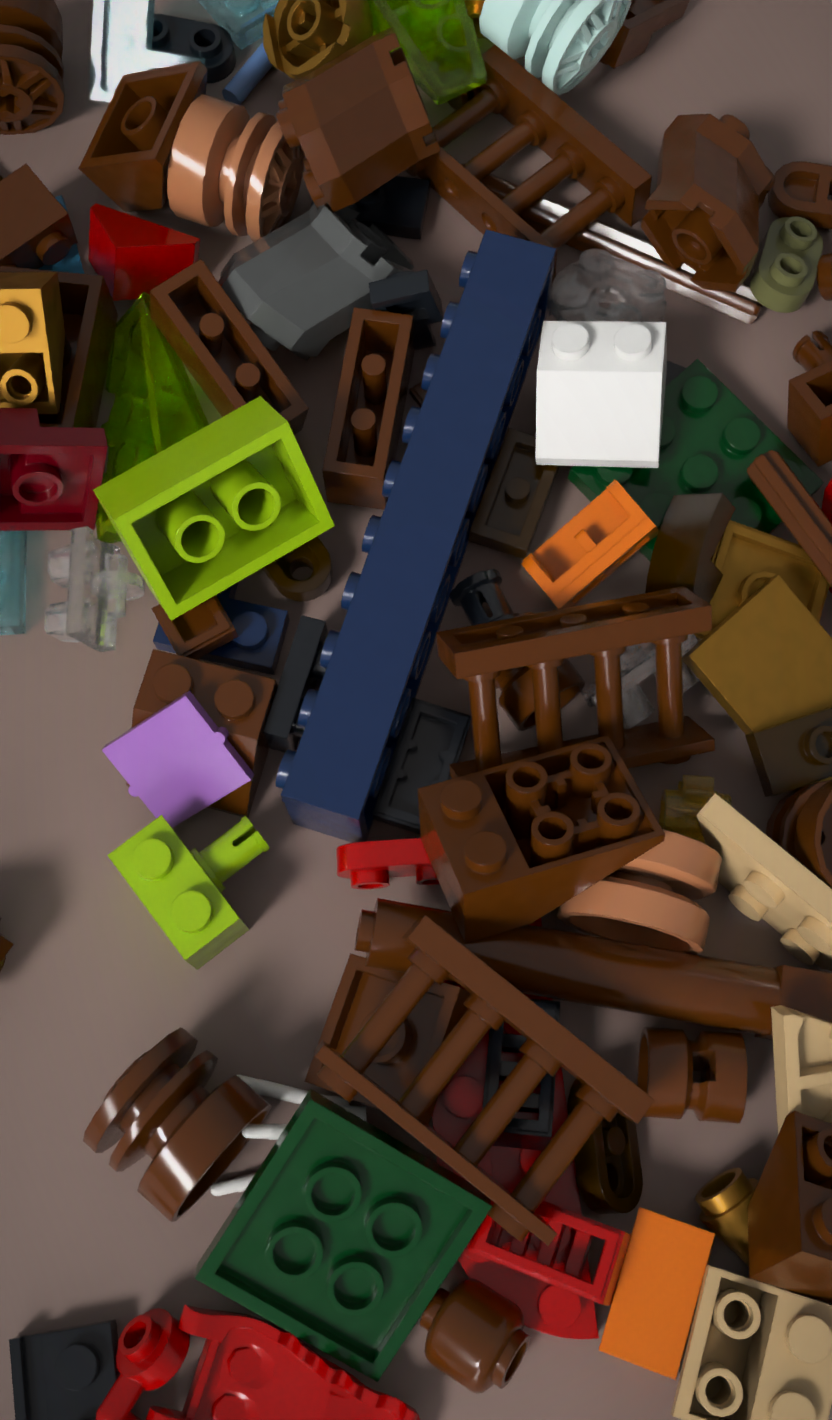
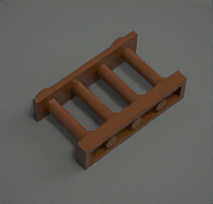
[405,45,652,289]
[436,586,715,779]
[314,915,655,1246]

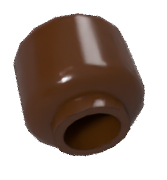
[420,1279,530,1394]

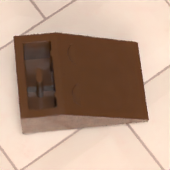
[418,735,665,944]

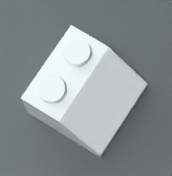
[535,321,667,468]

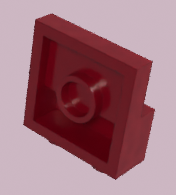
[0,408,108,531]

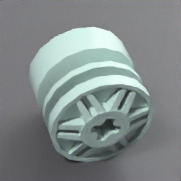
[479,0,631,95]

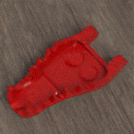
[145,1305,420,1420]

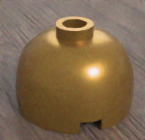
[263,0,373,80]

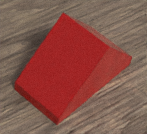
[88,203,200,301]

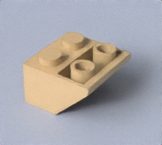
[671,1265,832,1420]

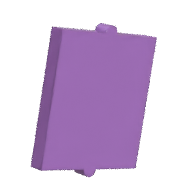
[102,691,255,828]

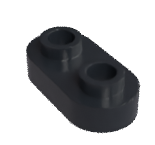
[127,14,236,84]

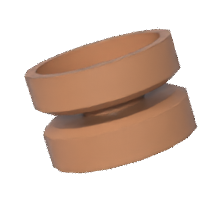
[557,830,722,954]

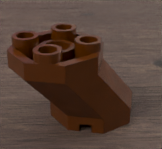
[276,27,441,212]
[641,114,775,292]

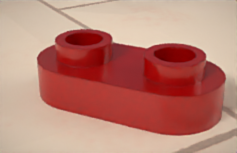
[336,838,440,890]

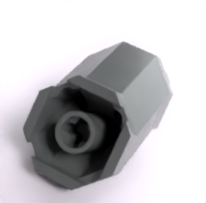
[218,203,415,360]

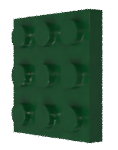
[568,359,824,561]
[195,1089,492,1382]

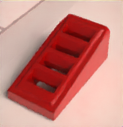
[469,1186,631,1306]

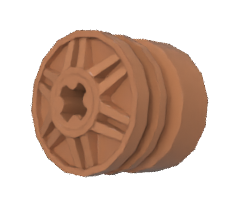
[167,94,305,242]

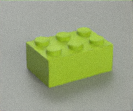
[93,396,335,621]

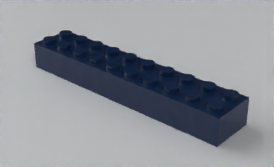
[276,229,556,843]

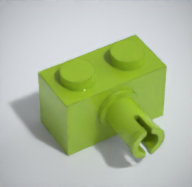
[107,815,270,970]

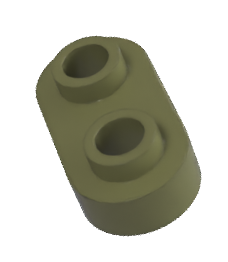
[750,216,823,313]

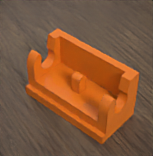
[521,479,659,609]
[598,1207,716,1380]

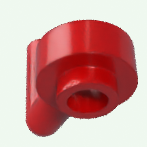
[96,1308,190,1420]

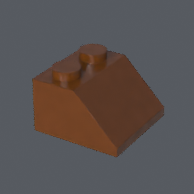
[78,61,208,212]
[126,649,278,818]

